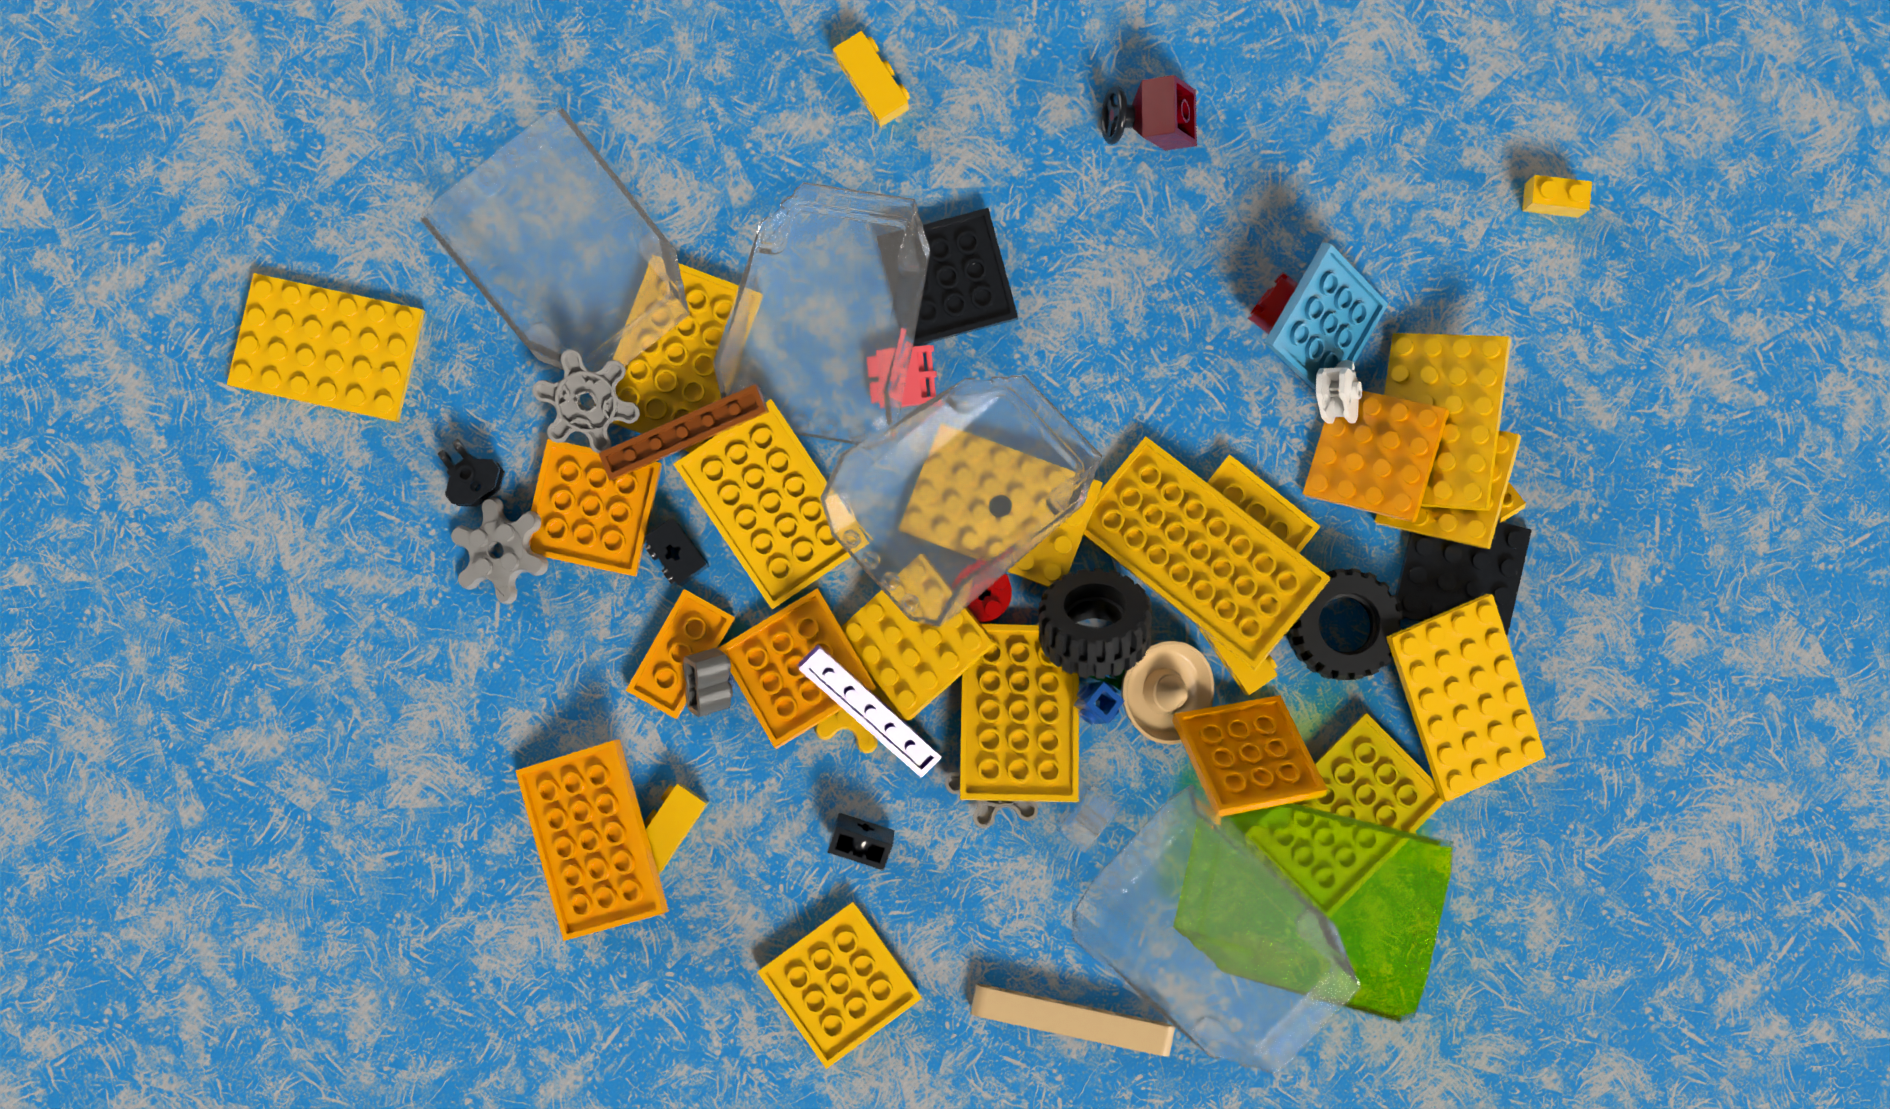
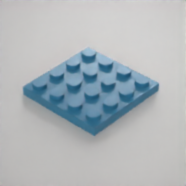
[1264,242,1388,392]

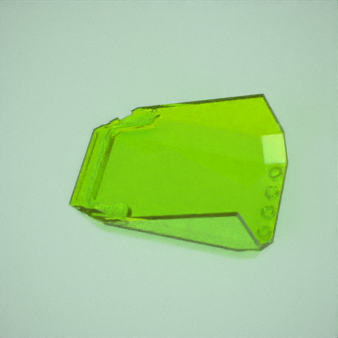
[1174,803,1454,1023]

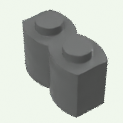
[683,648,733,717]

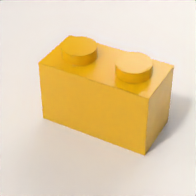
[1522,175,1592,218]

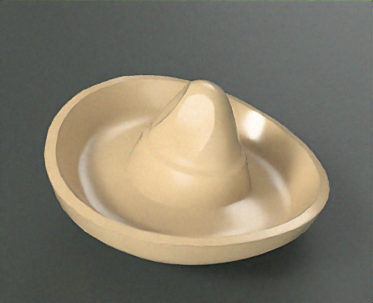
[1121,641,1214,744]

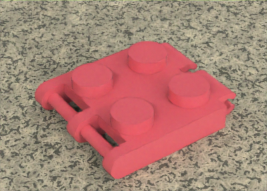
[867,345,940,409]

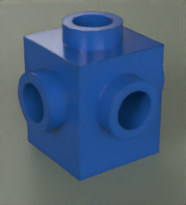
[1074,681,1125,725]

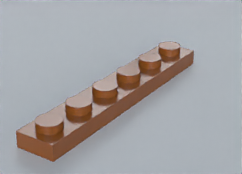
[598,384,769,480]

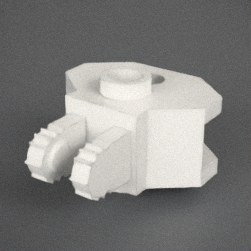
[1316,360,1362,423]

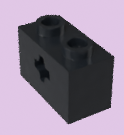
[644,517,709,587]
[827,812,895,871]

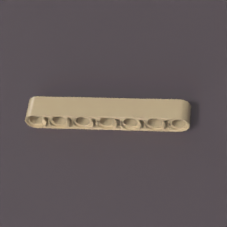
[970,984,1175,1057]

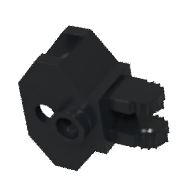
[438,439,505,507]

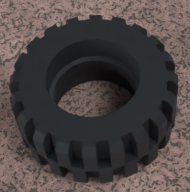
[1038,568,1152,679]
[1288,568,1405,680]

